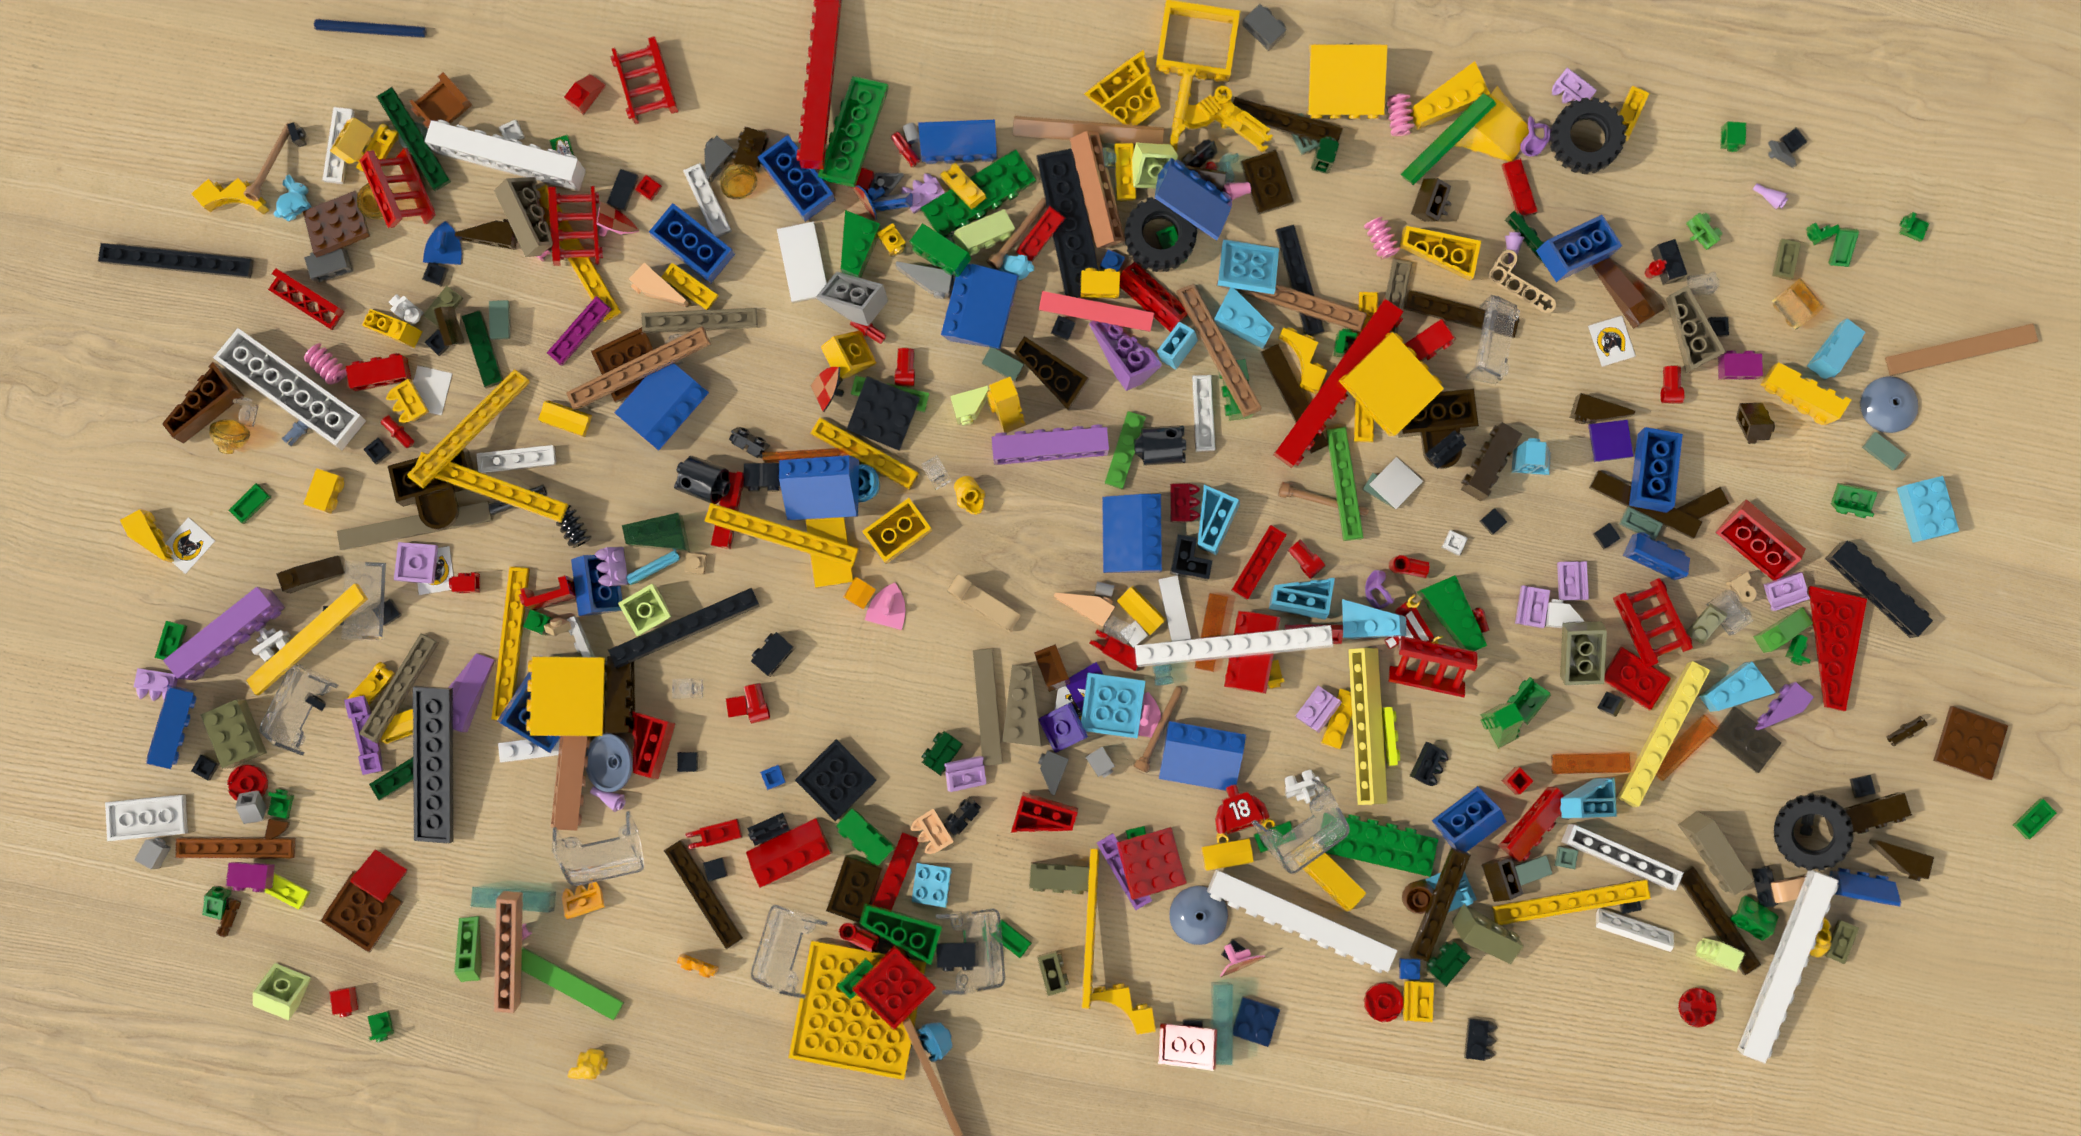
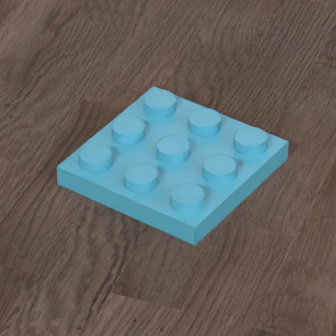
[1217,239,1279,294]
[1081,673,1145,738]

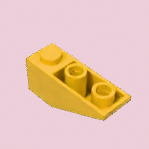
[362,309,423,349]
[120,509,174,563]

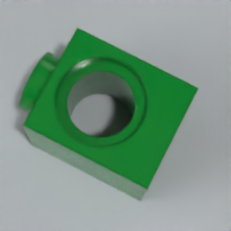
[1720,121,1746,152]

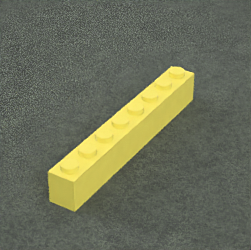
[1349,648,1387,805]
[1617,661,1710,807]

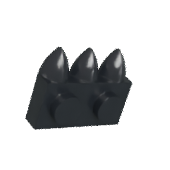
[1410,742,1449,786]
[1464,1018,1498,1061]

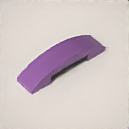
[344,695,383,775]
[1097,833,1152,911]

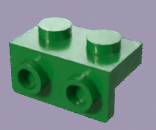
[1831,483,1878,518]
[1507,677,1551,725]
[1730,895,1779,941]

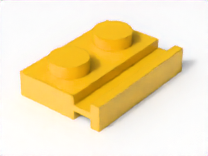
[1403,981,1434,1022]

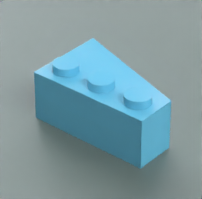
[1214,288,1274,349]
[1807,318,1865,380]
[1512,438,1551,475]
[1197,485,1240,556]
[1269,578,1335,620]
[1342,599,1406,639]
[1699,661,1776,712]
[1560,777,1617,818]

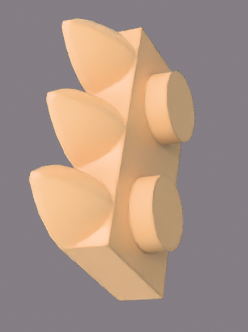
[911,808,954,854]

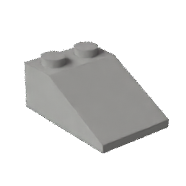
[816,272,888,326]

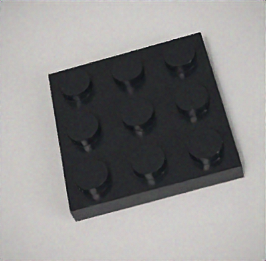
[847,376,921,451]
[795,739,877,821]

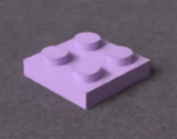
[394,542,438,584]

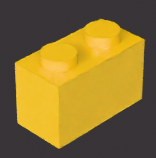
[330,117,374,164]
[1081,268,1120,299]
[303,468,344,514]

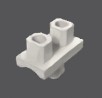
[389,294,424,325]
[252,628,291,662]
[1285,769,1320,804]

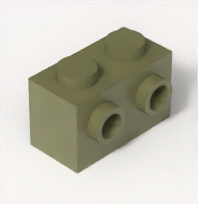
[1037,950,1069,996]

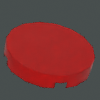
[227,765,268,801]
[1364,982,1404,1022]

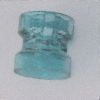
[1152,664,1174,686]

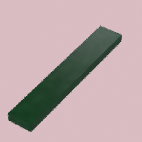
[376,87,451,192]

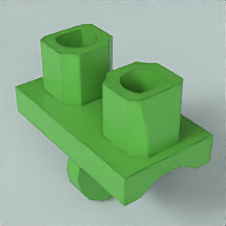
[1686,213,1722,250]

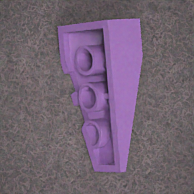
[1089,321,1162,391]
[448,653,495,732]

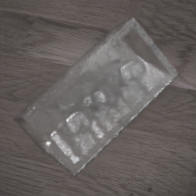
[341,561,386,640]

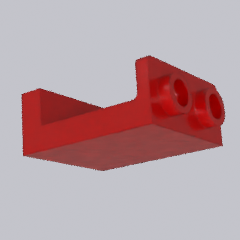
[519,575,576,610]

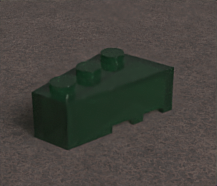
[622,513,690,552]

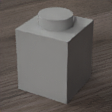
[1086,747,1115,778]
[235,791,267,824]
[135,837,171,869]

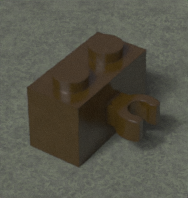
[733,127,769,173]
[1411,178,1451,222]
[1736,403,1775,444]
[1482,857,1523,902]

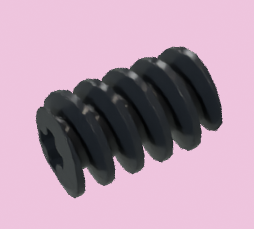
[556,505,592,548]

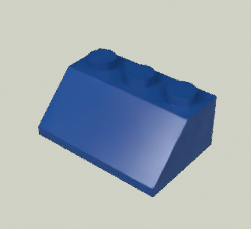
[1623,532,1690,580]
[571,555,622,616]
[1432,786,1507,852]
[1829,867,1901,907]

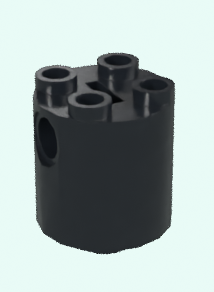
[1134,425,1186,466]
[674,456,731,504]

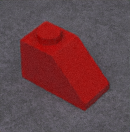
[564,74,606,115]

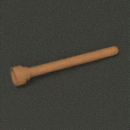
[244,123,290,201]
[987,198,1046,270]
[1278,482,1369,515]
[1134,686,1182,773]

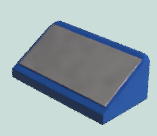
[872,192,913,211]

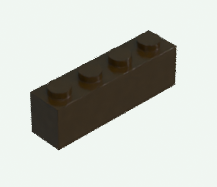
[1825,793,1912,837]

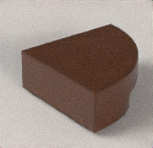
[264,819,290,839]

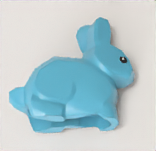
[273,175,311,221]
[999,254,1035,281]

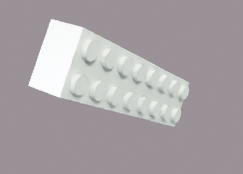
[425,120,586,191]
[213,328,366,450]

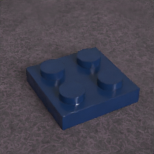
[1231,996,1280,1047]

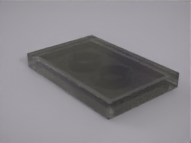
[1711,707,1781,773]

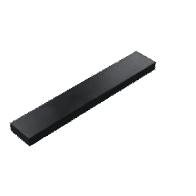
[1275,224,1325,336]

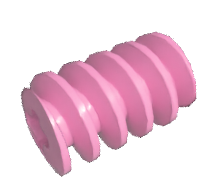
[1387,94,1414,136]
[1364,217,1401,260]
[304,343,347,385]

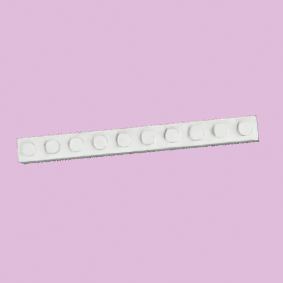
[1135,625,1333,667]
[1207,870,1397,973]
[1737,870,1838,1063]

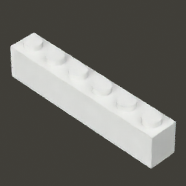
[1561,824,1683,891]

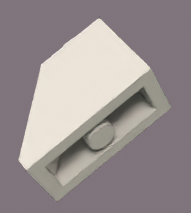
[1544,599,1585,628]

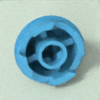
[858,465,880,502]
[916,1022,953,1062]

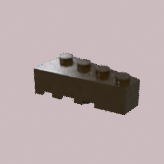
[1014,336,1089,411]
[1461,422,1522,501]
[605,656,636,734]

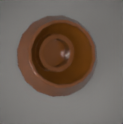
[1402,881,1434,914]

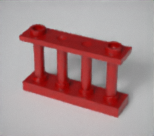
[610,36,678,125]
[359,148,436,228]
[548,186,603,266]
[1613,578,1693,668]
[1388,636,1478,698]

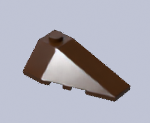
[1591,257,1665,329]

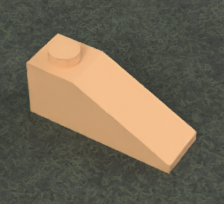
[629,263,689,307]
[1054,593,1115,627]

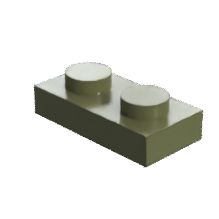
[1772,238,1801,280]
[423,285,463,327]
[1687,603,1727,644]
[1824,920,1859,964]

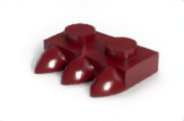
[1170,483,1201,522]

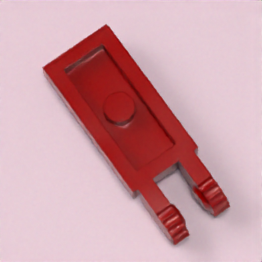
[1089,629,1138,672]
[685,819,742,849]

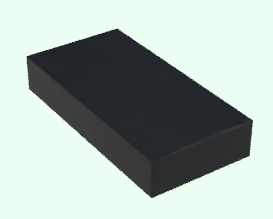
[607,169,639,211]

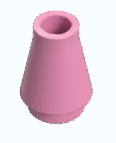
[1223,182,1251,200]

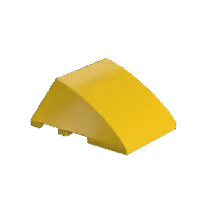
[1084,49,1161,125]
[1455,86,1529,162]

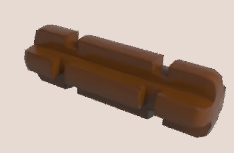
[216,899,241,937]

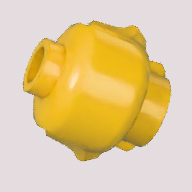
[953,476,985,515]
[1809,917,1832,958]
[567,1049,608,1080]

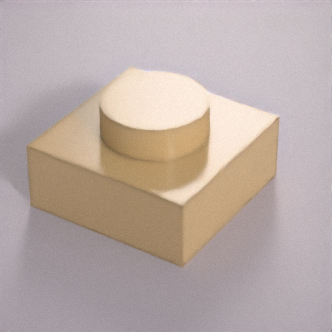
[684,553,707,575]
[544,618,572,636]

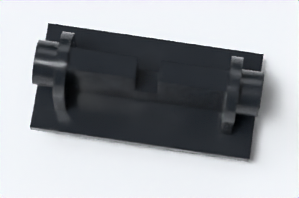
[1181,139,1218,168]
[729,427,771,458]
[1425,430,1467,469]
[943,796,981,836]
[747,812,790,846]
[1751,866,1778,907]

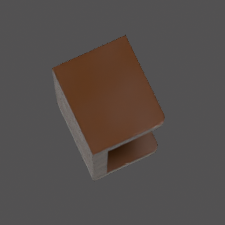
[1034,644,1070,692]

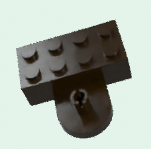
[1398,388,1479,469]
[388,448,474,530]

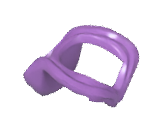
[1520,116,1551,157]
[1365,570,1395,609]

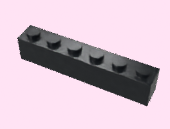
[1825,540,1933,638]

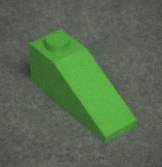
[1753,607,1813,653]
[454,916,482,982]

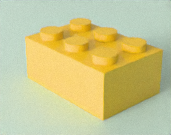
[862,498,932,564]

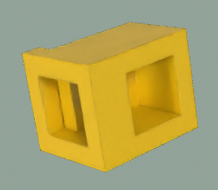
[877,223,906,256]

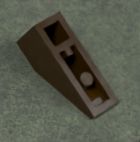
[454,219,517,250]
[1569,393,1636,424]
[276,555,345,594]
[1869,839,1934,882]

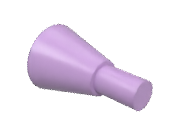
[1753,183,1788,210]
[1505,232,1524,268]
[590,786,626,812]

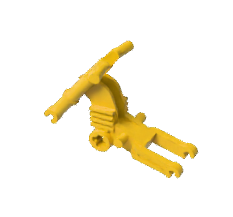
[1170,66,1273,152]

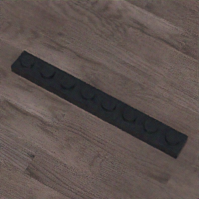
[98,243,254,279]
[608,588,760,669]

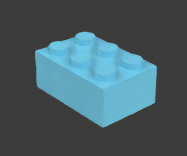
[1897,476,1959,543]

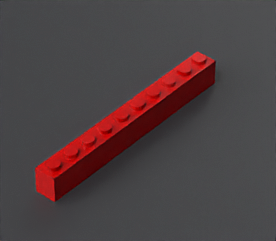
[797,0,842,170]
[1273,299,1404,468]

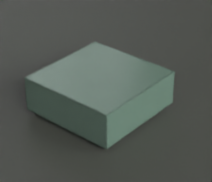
[1554,847,1578,869]

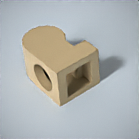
[1725,572,1756,603]

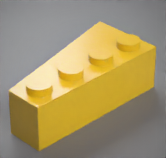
[1410,61,1490,130]
[1399,226,1481,281]
[1760,362,1852,425]
[987,376,1026,433]

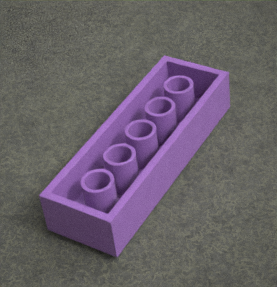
[992,424,1109,465]
[163,587,285,681]

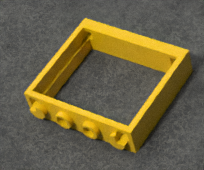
[1155,0,1240,82]

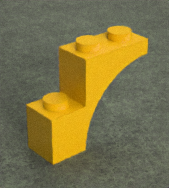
[191,178,269,215]
[1278,327,1327,394]
[1092,983,1156,1035]

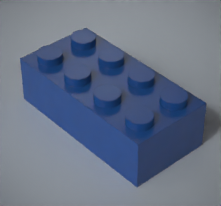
[758,135,835,222]
[649,203,735,283]
[1536,215,1622,282]
[1629,427,1683,513]
[146,685,196,769]

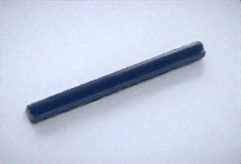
[314,19,426,38]

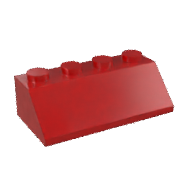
[1716,499,1806,581]
[1224,611,1280,694]
[1498,787,1564,862]
[746,818,833,888]

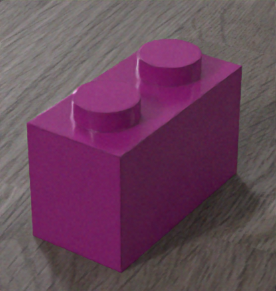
[1718,350,1763,380]
[226,862,275,892]

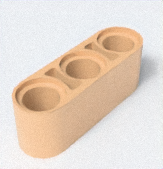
[1771,874,1807,903]

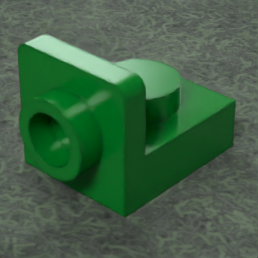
[1899,212,1930,242]
[1806,222,1840,245]
[1333,329,1358,358]
[523,609,553,636]
[1785,635,1811,666]
[267,789,294,819]
[202,886,232,920]
[367,1011,394,1043]

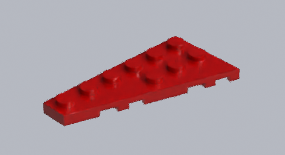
[1808,586,1867,712]

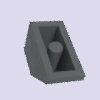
[704,135,734,182]
[1038,751,1069,795]

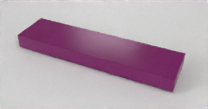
[547,296,612,366]

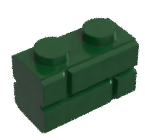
[1311,137,1339,174]
[921,731,963,776]
[1426,940,1472,987]

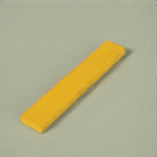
[810,417,919,490]

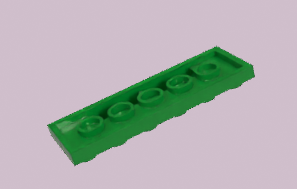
[818,76,889,188]
[921,149,1036,238]
[1317,813,1438,877]

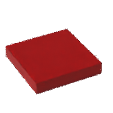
[350,849,408,903]

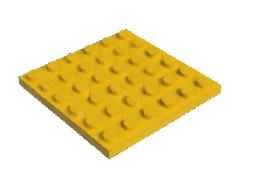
[788,940,926,1080]

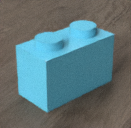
[1157,322,1198,370]

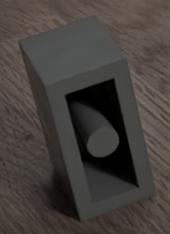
[1242,4,1287,51]
[304,248,353,283]

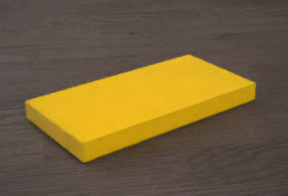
[806,517,853,588]

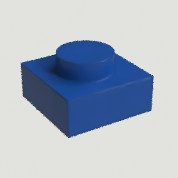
[1100,249,1125,272]
[760,765,786,790]
[1399,958,1420,979]

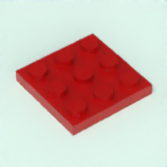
[1116,827,1187,900]
[852,946,936,1030]

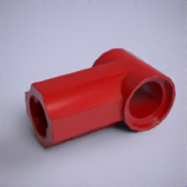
[895,348,915,386]
[1660,365,1684,404]
[1287,539,1326,579]
[1389,555,1430,579]
[744,683,770,724]
[839,923,880,953]

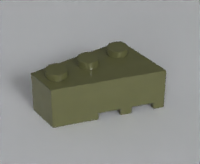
[1029,863,1089,894]
[1452,903,1524,964]

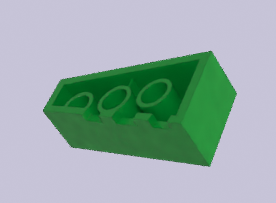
[1416,575,1487,651]
[860,903,942,965]

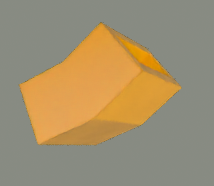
[843,577,876,610]

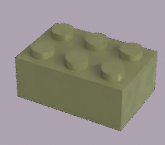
[1560,621,1607,685]
[201,699,267,768]

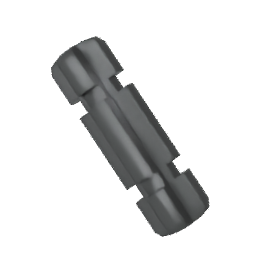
[1800,814,1815,836]

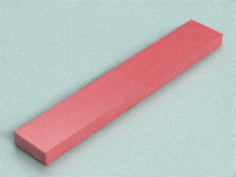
[1039,291,1154,332]

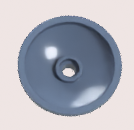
[1860,377,1918,433]
[586,734,633,792]
[1169,886,1228,945]

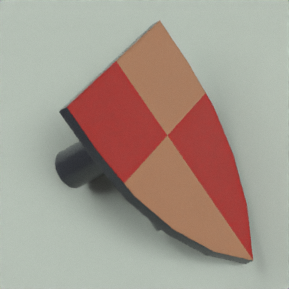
[811,367,844,412]

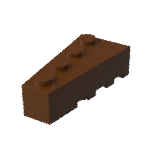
[162,362,244,444]

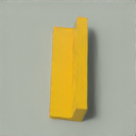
[1290,839,1366,911]

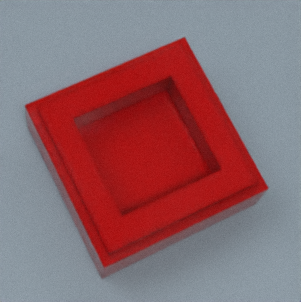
[635,175,662,201]
[726,696,748,718]

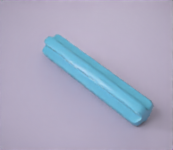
[626,550,680,585]

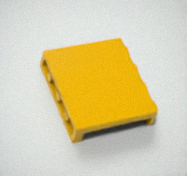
[1307,44,1387,119]
[1339,332,1444,437]
[526,656,605,736]

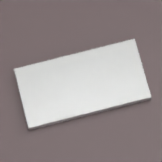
[777,221,827,303]
[105,795,188,841]

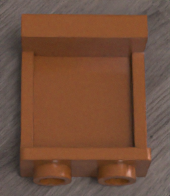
[409,72,472,129]

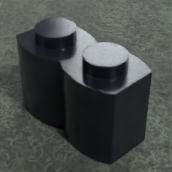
[744,463,781,492]

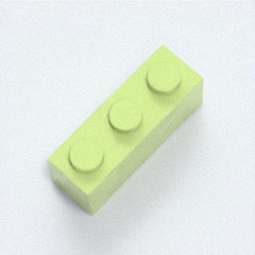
[952,209,1015,256]
[1695,938,1745,972]

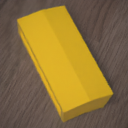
[538,400,592,437]
[1116,586,1166,636]
[381,709,413,744]
[1201,839,1254,871]

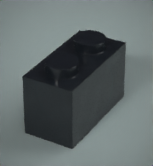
[1651,239,1688,285]
[751,632,795,677]
[937,942,979,971]

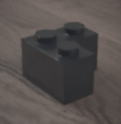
[1170,534,1213,581]

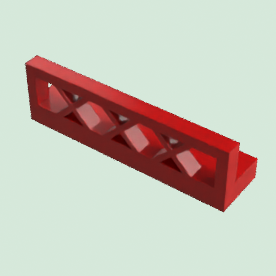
[1119,261,1188,332]
[268,268,345,330]
[711,471,744,550]

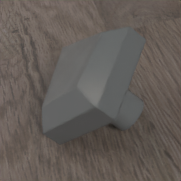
[1768,140,1796,168]
[870,173,904,196]

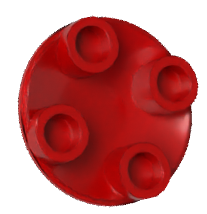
[1678,988,1717,1027]

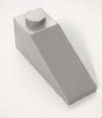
[896,261,953,299]

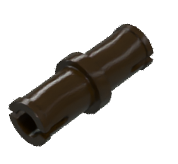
[1886,716,1928,746]

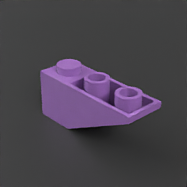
[1755,682,1814,730]

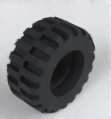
[1549,97,1627,174]
[1124,197,1197,272]
[1774,794,1854,871]

